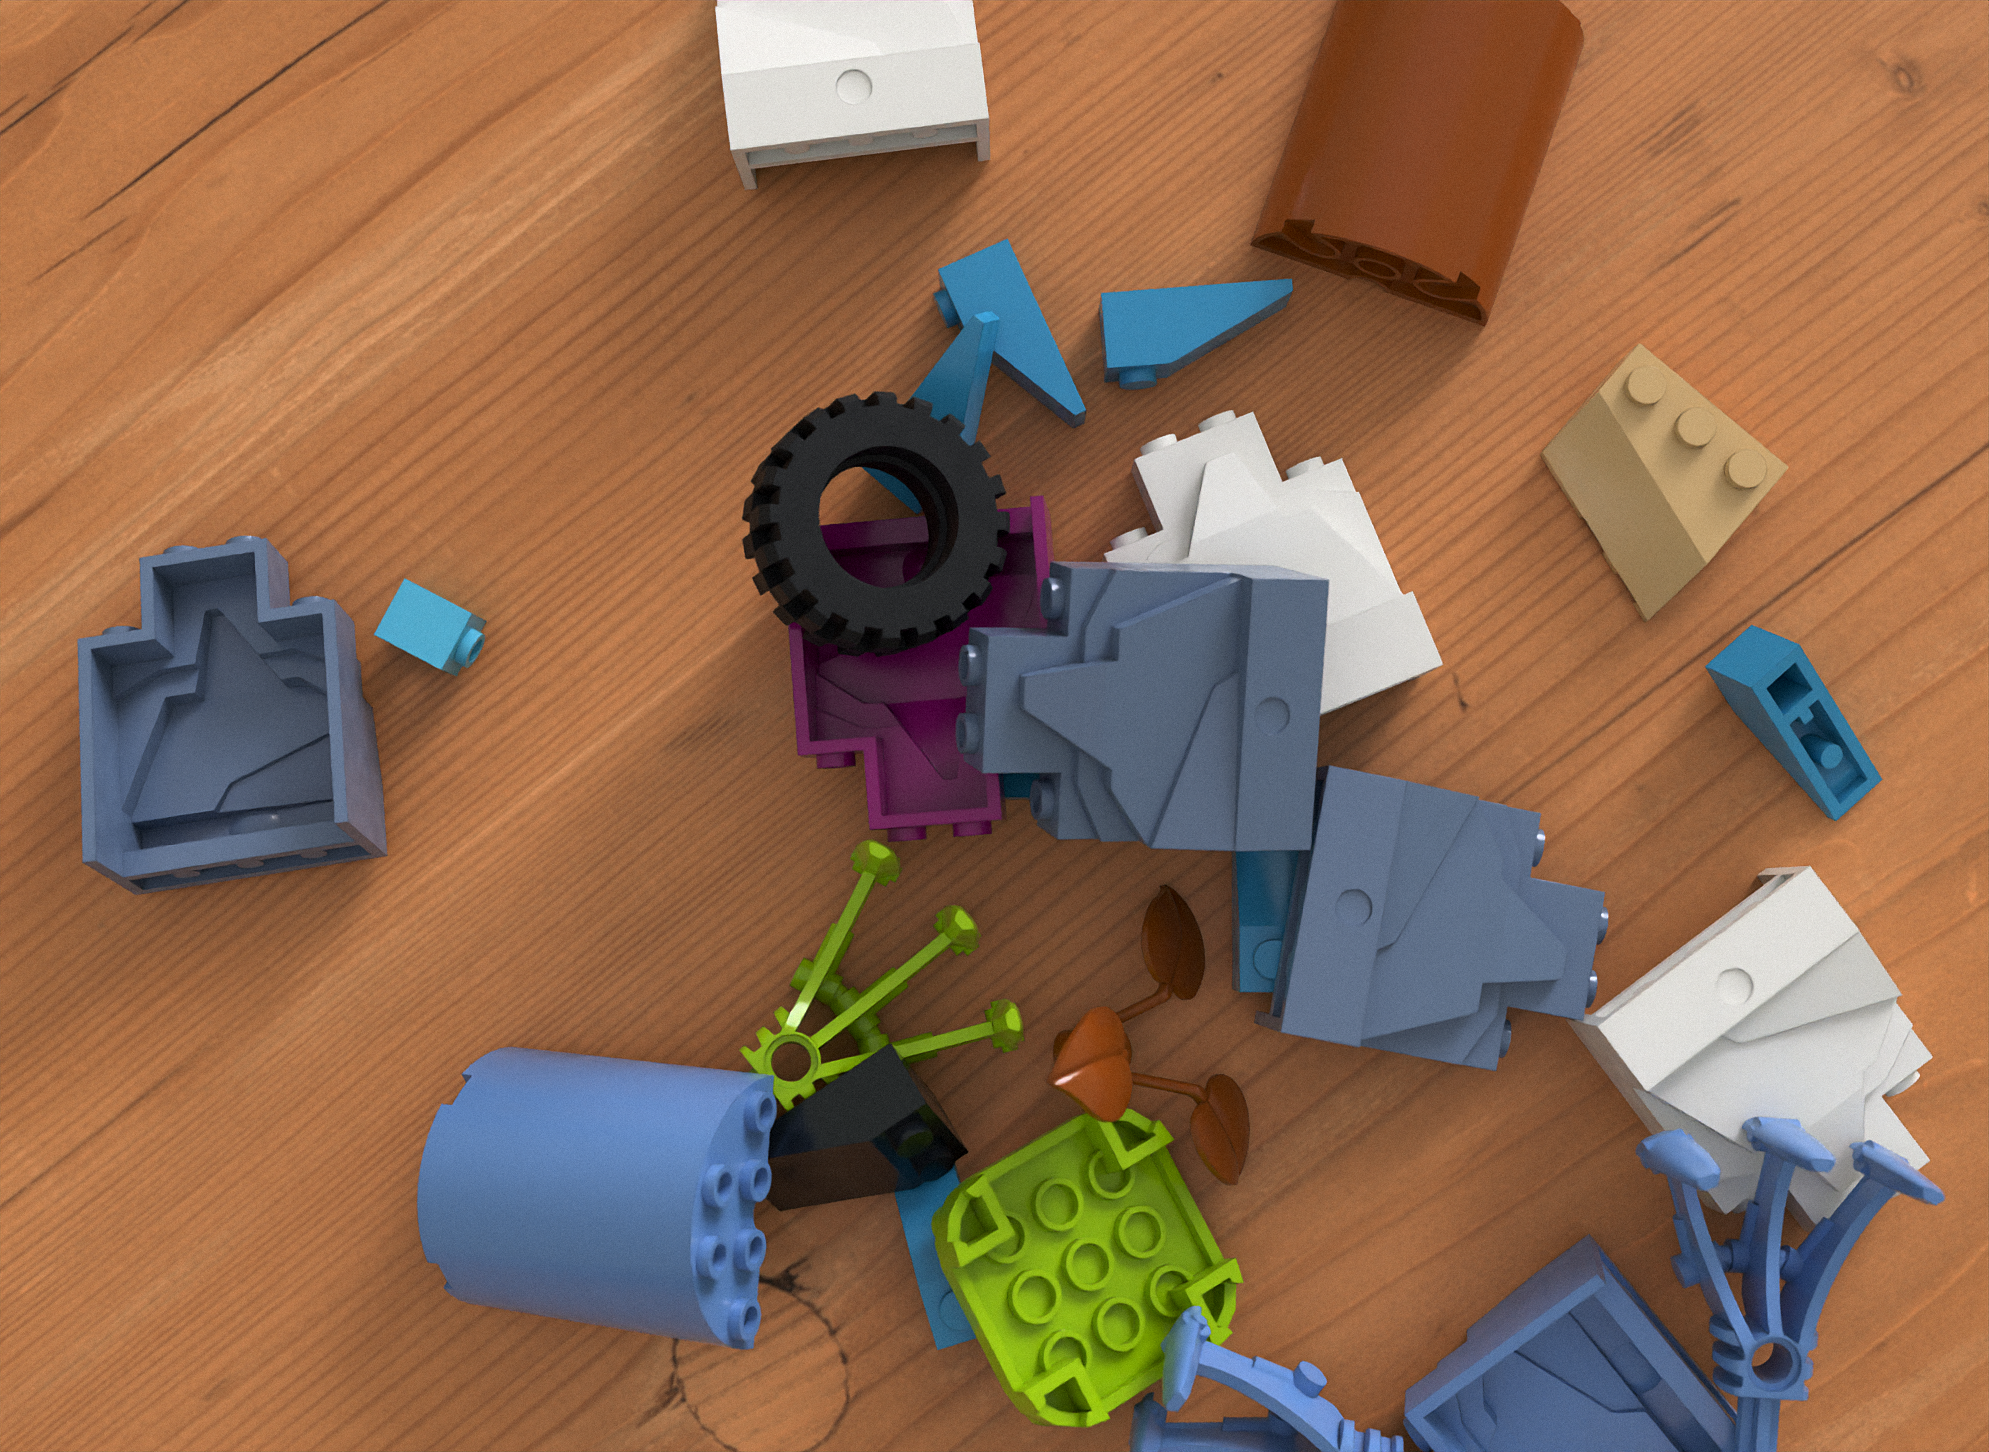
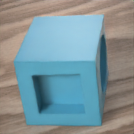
[374,578,486,676]

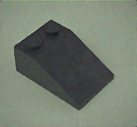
[765,1043,969,1211]

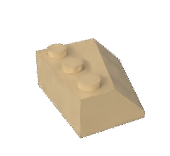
[1540,343,1789,623]

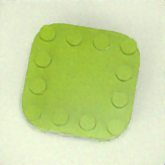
[931,1109,1244,1428]

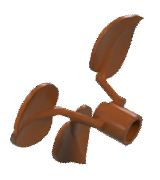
[1046,885,1250,1186]

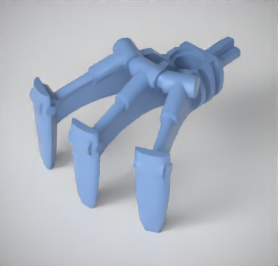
[1636,1117,1945,1452]
[1129,1306,1403,1452]

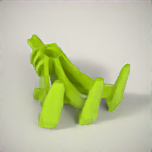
[739,839,1025,1112]

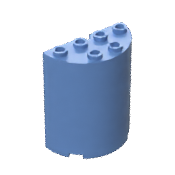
[417,1047,777,1350]

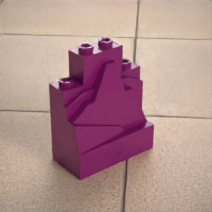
[788,495,1054,842]

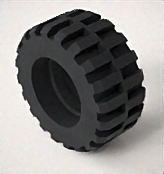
[742,391,1010,657]

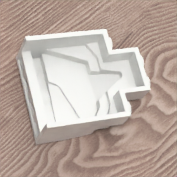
[715,0,990,190]
[1102,410,1443,716]
[1565,866,1933,1233]

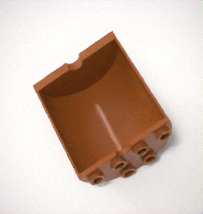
[1250,0,1584,327]

